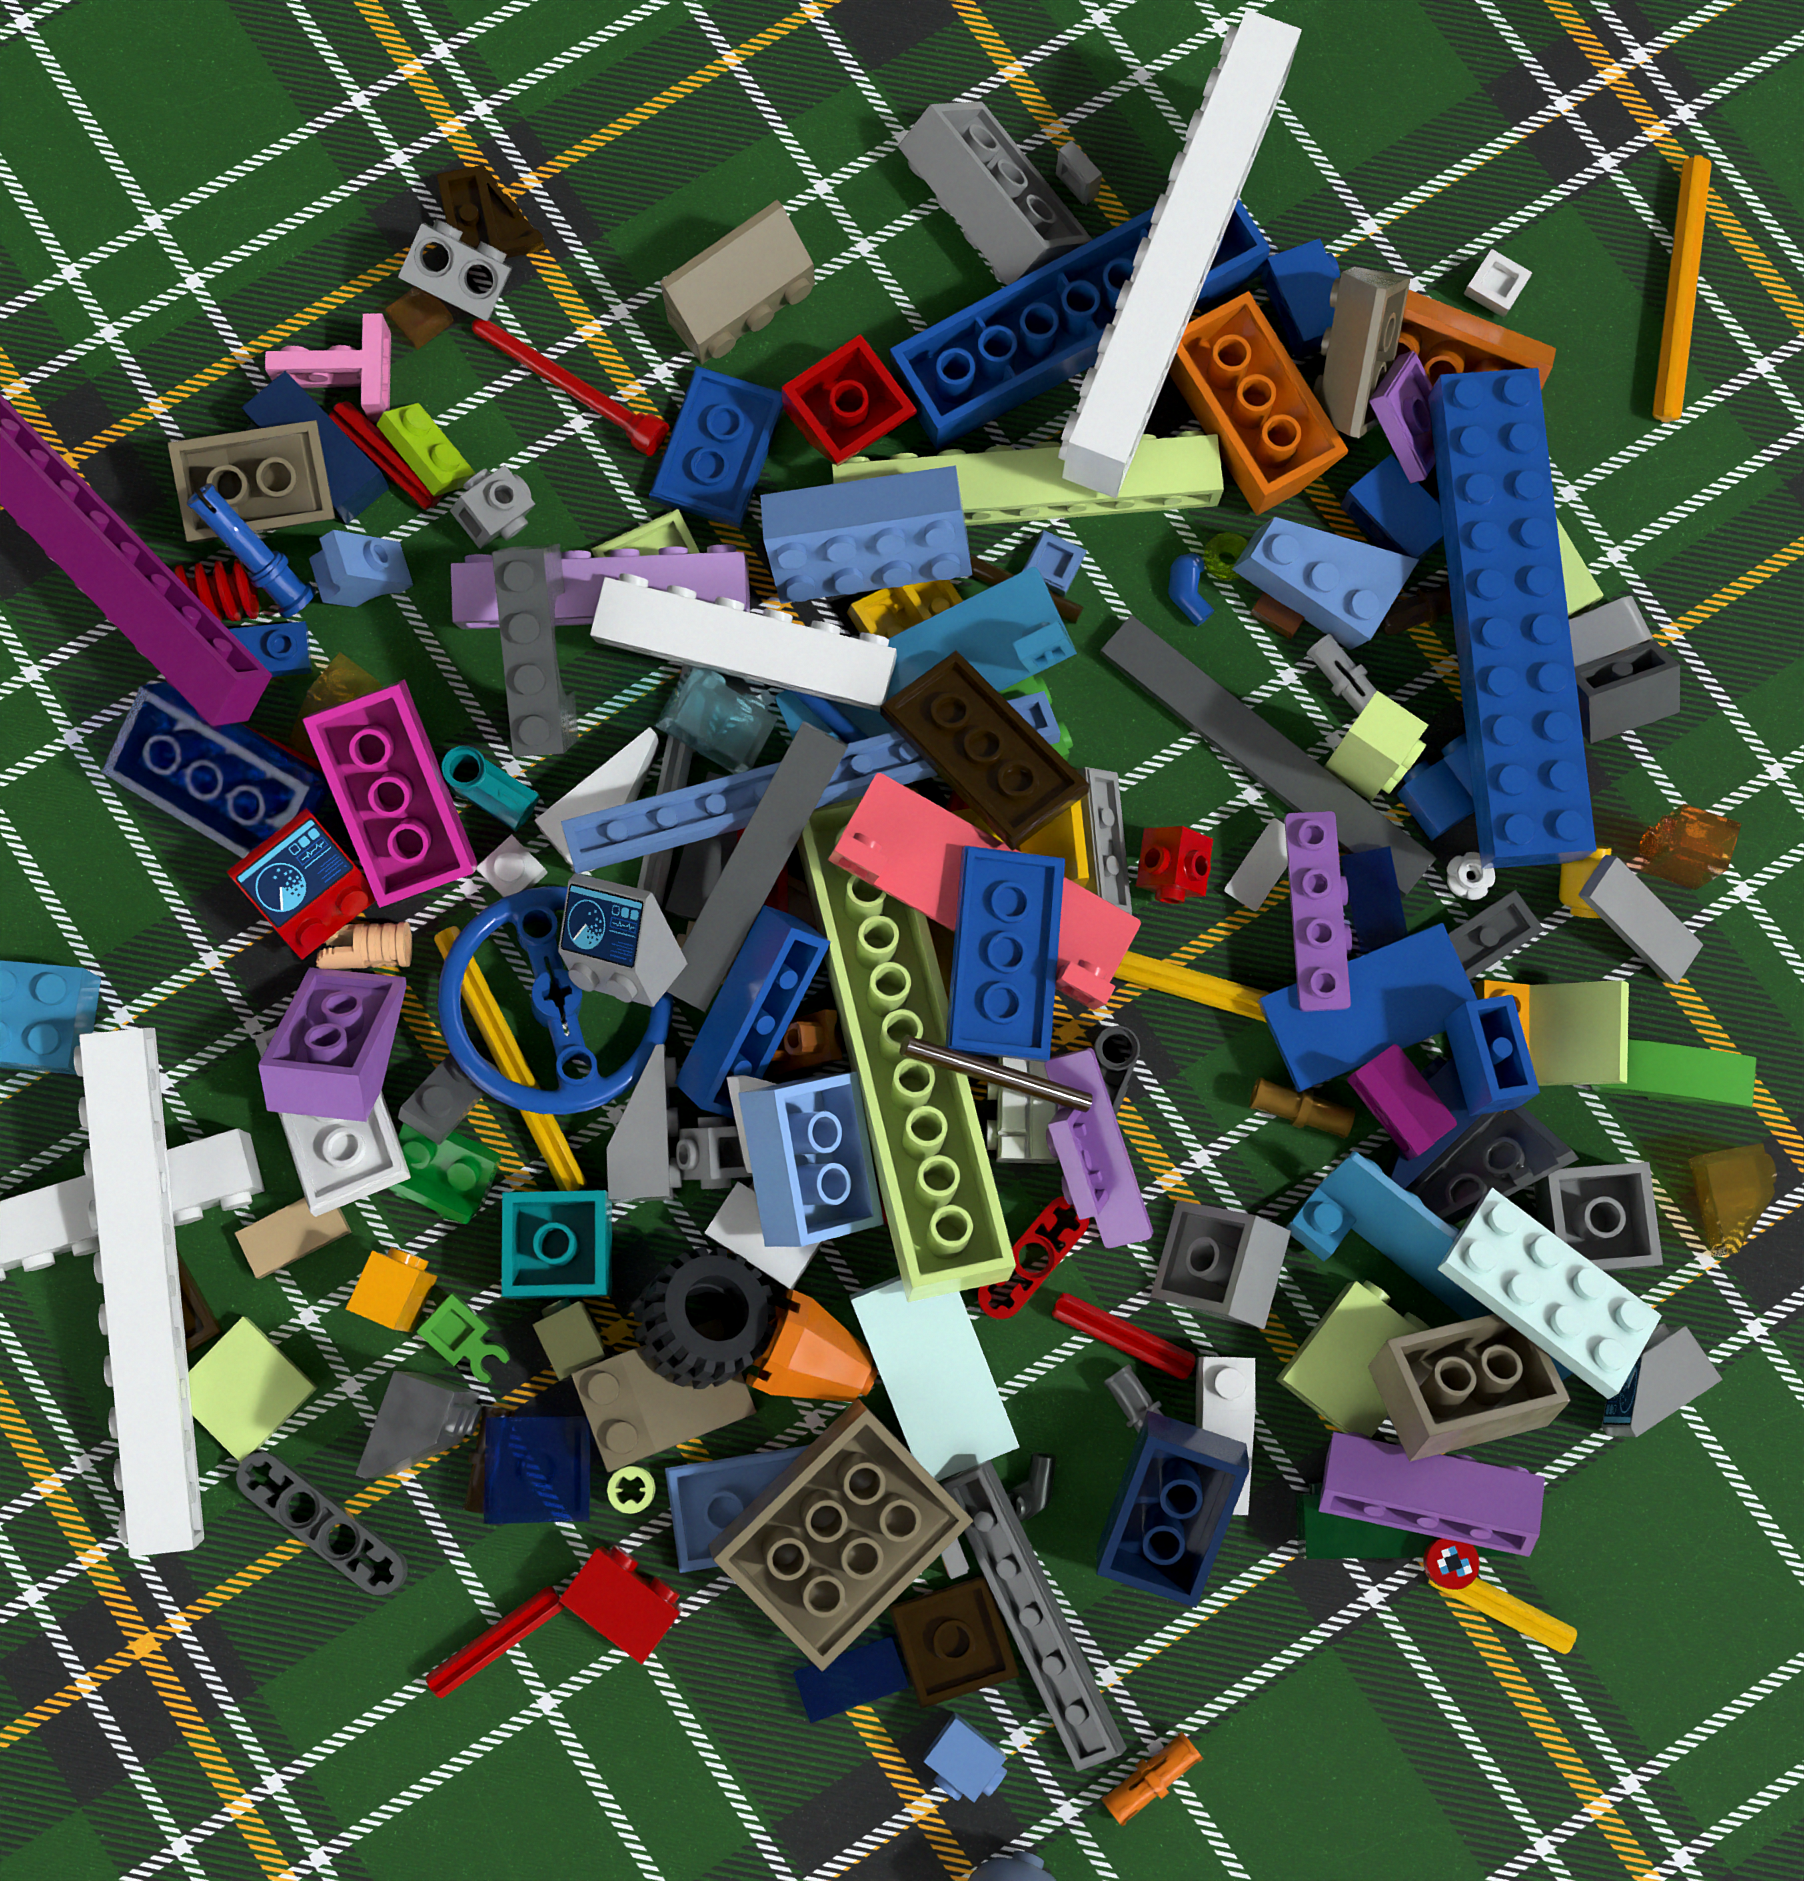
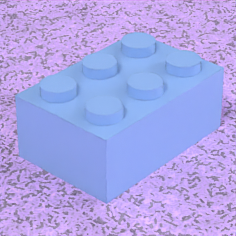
[738,1072,884,1247]

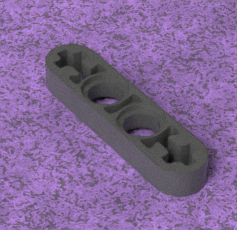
[236,1452,408,1595]

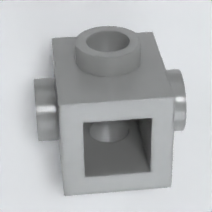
[450,465,535,549]
[676,1116,753,1189]

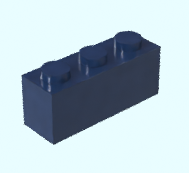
[241,371,389,525]

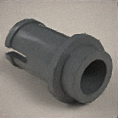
[1103,1364,1163,1434]

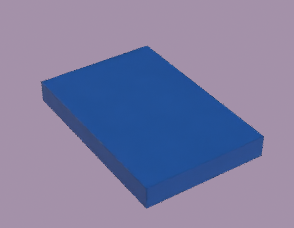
[649,366,784,529]

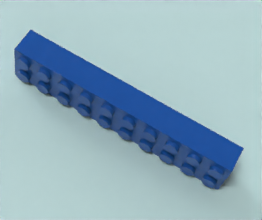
[1428,368,1596,869]

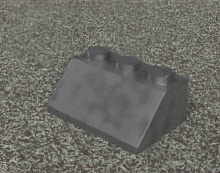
[355,1371,482,1479]

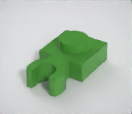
[416,1292,510,1383]

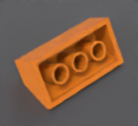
[1395,289,1556,390]
[1168,291,1349,516]

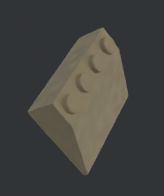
[708,1398,974,1671]

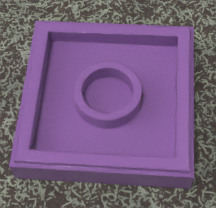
[1369,350,1435,484]

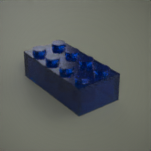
[101,681,330,858]

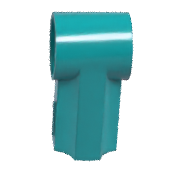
[442,746,540,832]

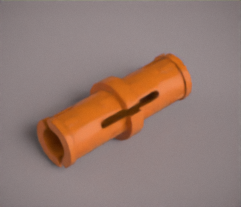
[1101,1731,1203,1827]

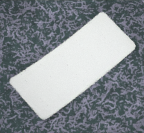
[1224,818,1288,911]

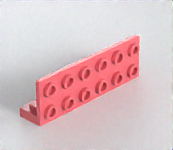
[828,773,1141,1010]

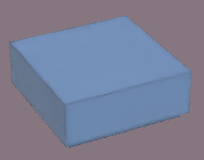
[1022,530,1087,597]

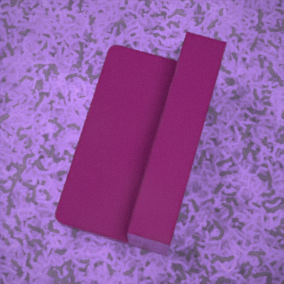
[1346,1044,1457,1161]

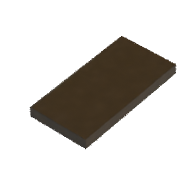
[880,650,1090,851]

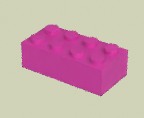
[302,679,478,908]

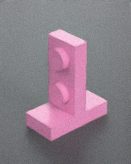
[265,314,391,423]

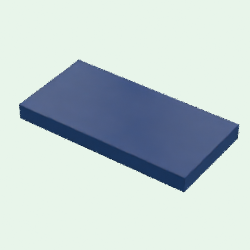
[945,846,1065,1062]
[1258,923,1478,1093]

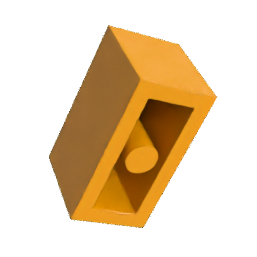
[346,1247,438,1333]

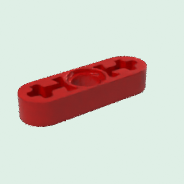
[977,1196,1089,1320]

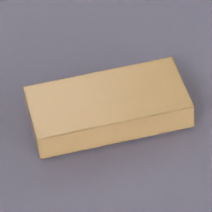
[235,1197,351,1279]

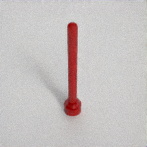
[472,318,669,457]

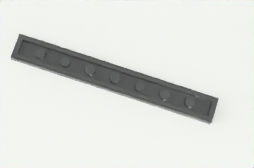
[1099,615,1436,898]

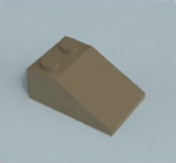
[168,420,335,543]
[571,1317,757,1472]

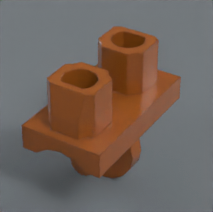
[770,1010,843,1076]

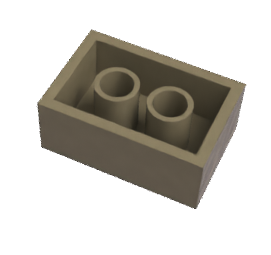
[1368,1314,1571,1462]

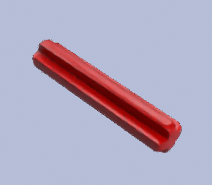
[329,401,444,510]
[1052,1293,1196,1379]
[425,1586,565,1698]

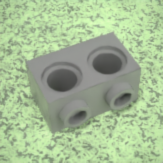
[398,219,513,321]

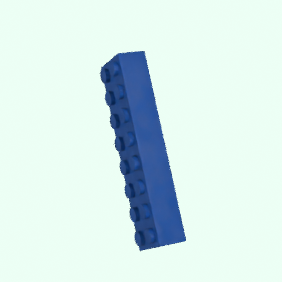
[889,198,1271,450]

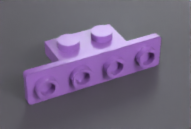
[1284,811,1352,1012]
[1044,1048,1153,1248]

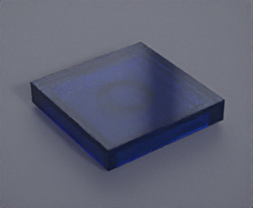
[484,1416,590,1524]

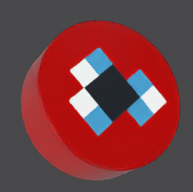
[1423,1537,1480,1590]

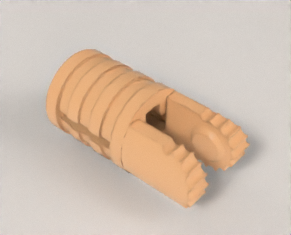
[316,922,412,969]

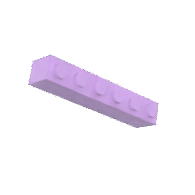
[451,545,750,629]

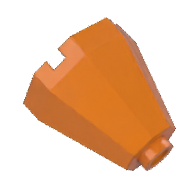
[745,1288,878,1402]

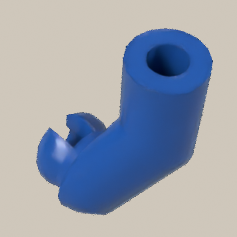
[1168,553,1215,627]

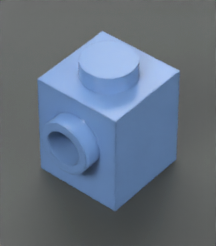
[923,1712,1007,1802]

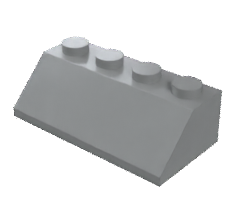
[898,101,1093,285]

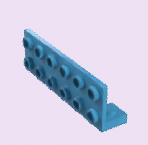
[775,567,1077,744]
[1285,1151,1573,1381]

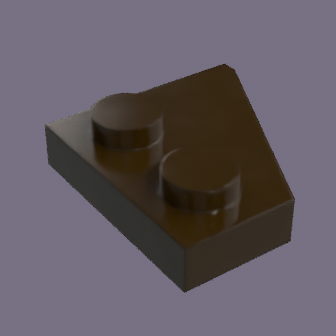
[437,165,546,259]

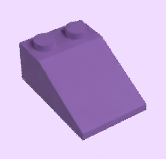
[258,967,407,1122]

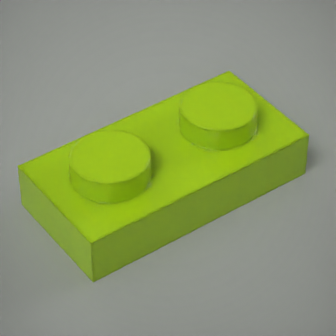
[377,403,476,496]

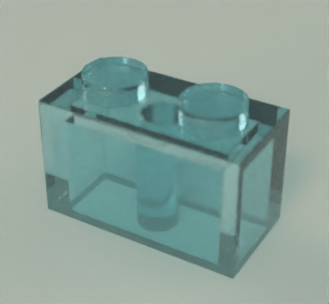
[654,666,778,774]

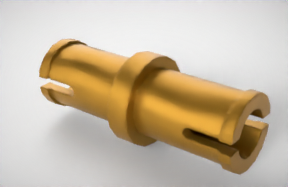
[1249,1077,1355,1139]

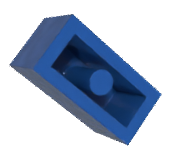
[1260,238,1340,360]
[1340,454,1444,567]
[1443,994,1540,1116]

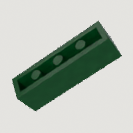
[1296,1483,1515,1559]

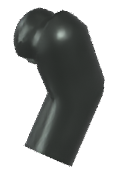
[1006,1452,1057,1522]

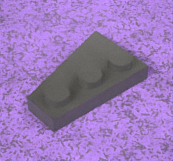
[1404,1105,1579,1225]

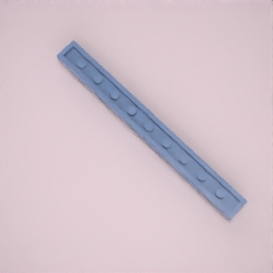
[561,691,1061,874]

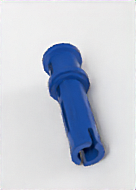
[187,483,316,618]

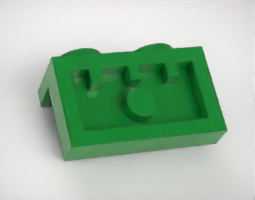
[388,1122,503,1224]

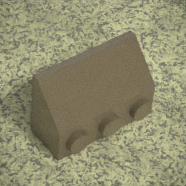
[660,199,815,364]
[1313,267,1411,438]

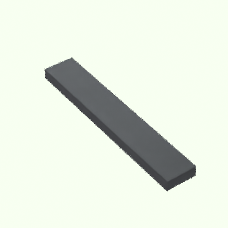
[666,721,849,1012]
[941,1459,1127,1772]

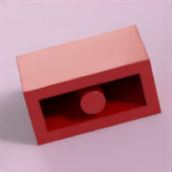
[558,1545,684,1665]

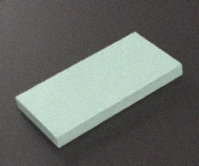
[849,1275,1019,1481]

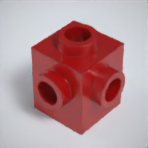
[1136,826,1213,904]

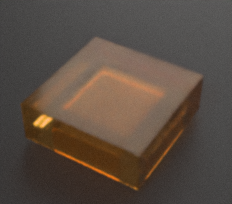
[385,286,454,350]

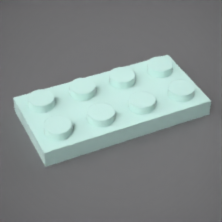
[1437,1188,1662,1399]

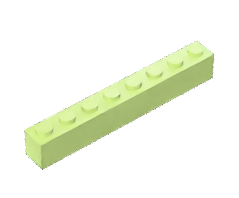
[832,430,1224,526]

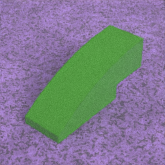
[1591,1039,1757,1109]

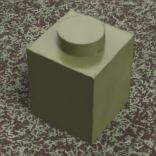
[533,1298,611,1381]

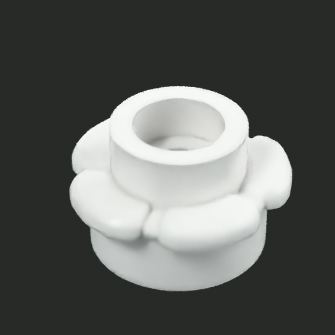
[1447,852,1495,900]

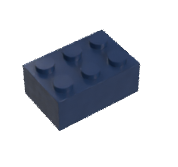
[1096,1410,1250,1608]

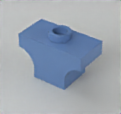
[309,530,413,607]

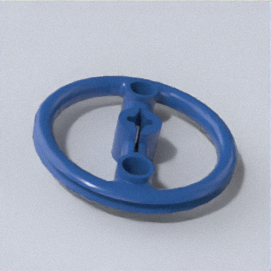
[438,886,674,1115]

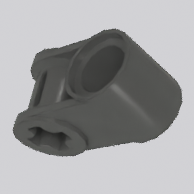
[1092,1025,1140,1116]

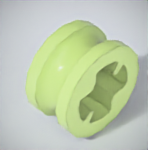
[607,1466,656,1514]

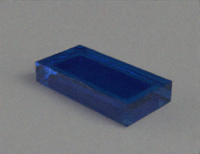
[1341,846,1408,953]
[793,1635,909,1724]

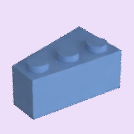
[1232,517,1419,650]

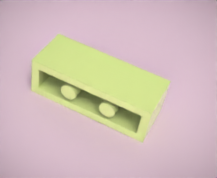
[1324,690,1428,801]

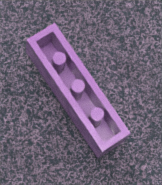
[1318,1432,1545,1557]

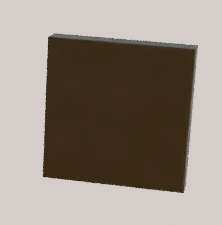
[889,1574,1019,1709]

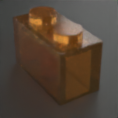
[1638,803,1742,890]

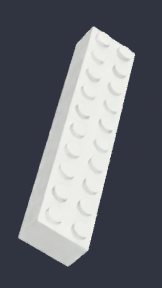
[1058,9,1302,499]

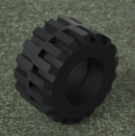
[634,1247,776,1389]

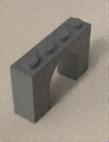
[492,543,579,757]

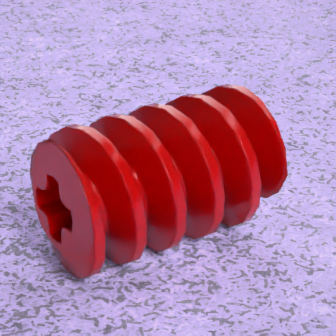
[174,559,259,621]

